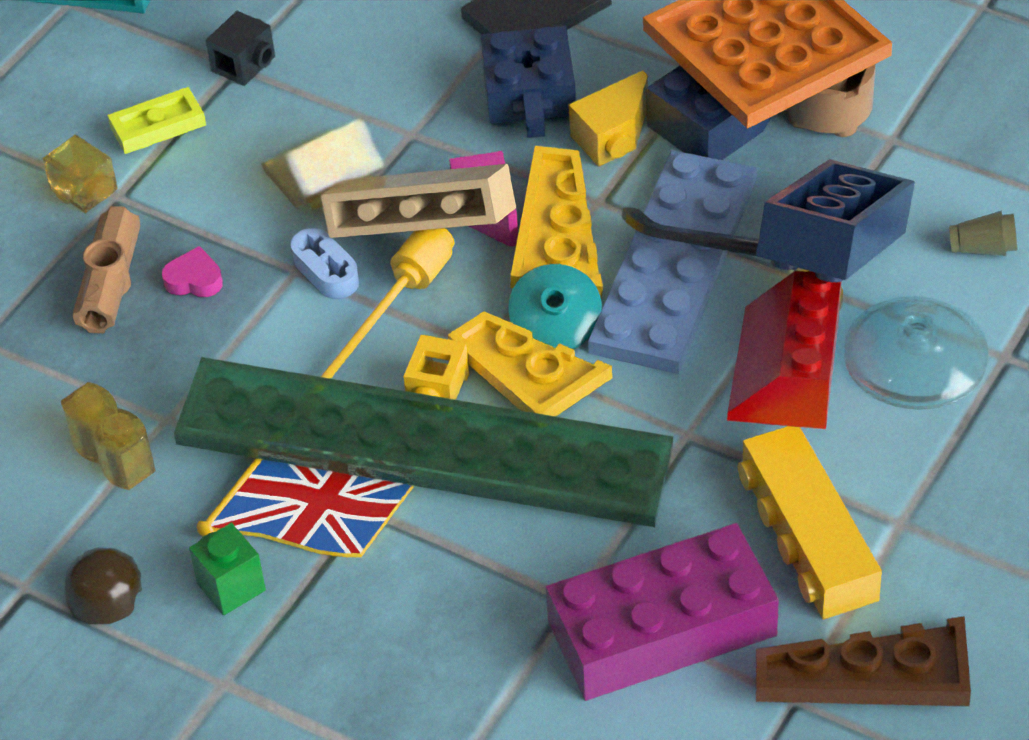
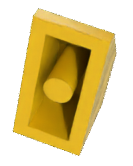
[569,70,648,167]

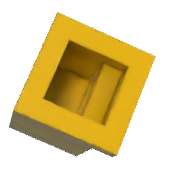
[403,334,469,413]

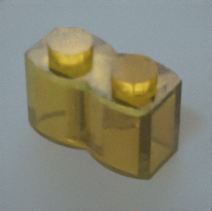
[61,382,156,490]

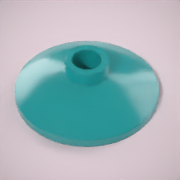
[508,264,602,349]

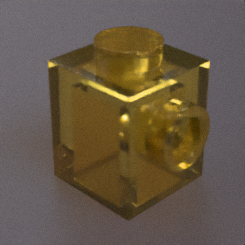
[42,134,118,214]

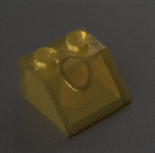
[261,118,385,210]

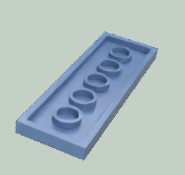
[588,150,757,374]

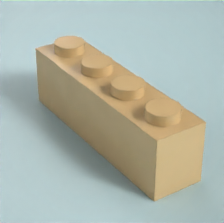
[320,164,516,238]

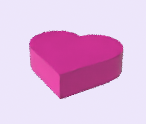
[162,246,223,297]

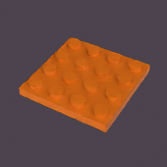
[643,0,892,129]

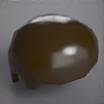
[65,547,142,624]

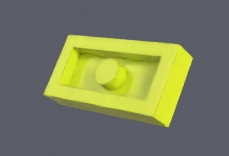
[108,87,206,154]

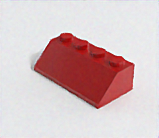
[727,271,842,429]

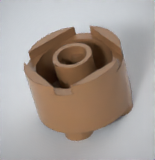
[786,64,876,137]

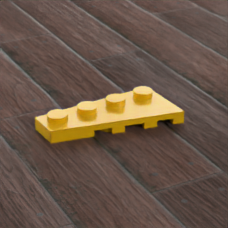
[510,146,603,299]

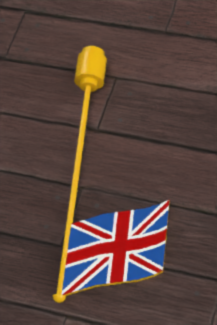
[196,228,455,557]

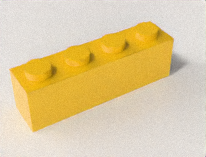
[737,426,882,620]

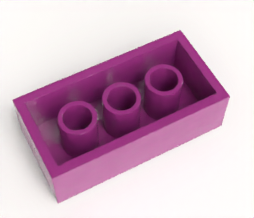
[546,523,779,701]

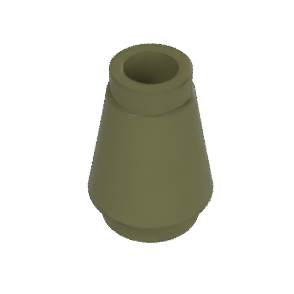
[949,210,1018,256]

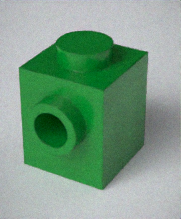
[189,522,266,616]

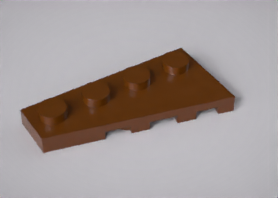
[756,616,971,707]

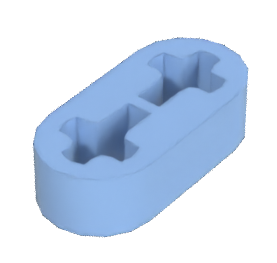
[291,228,359,299]

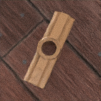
[73,206,141,334]

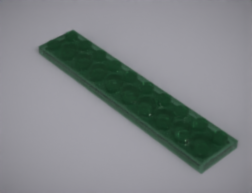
[174,357,674,527]

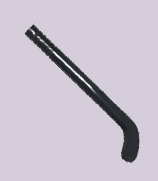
[621,207,758,257]

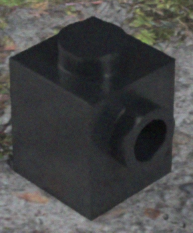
[206,11,275,86]

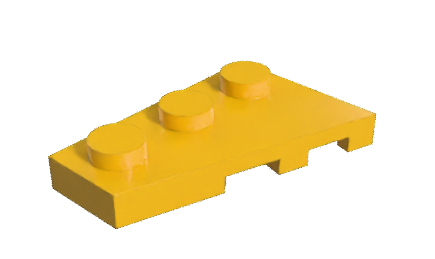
[448,311,612,428]

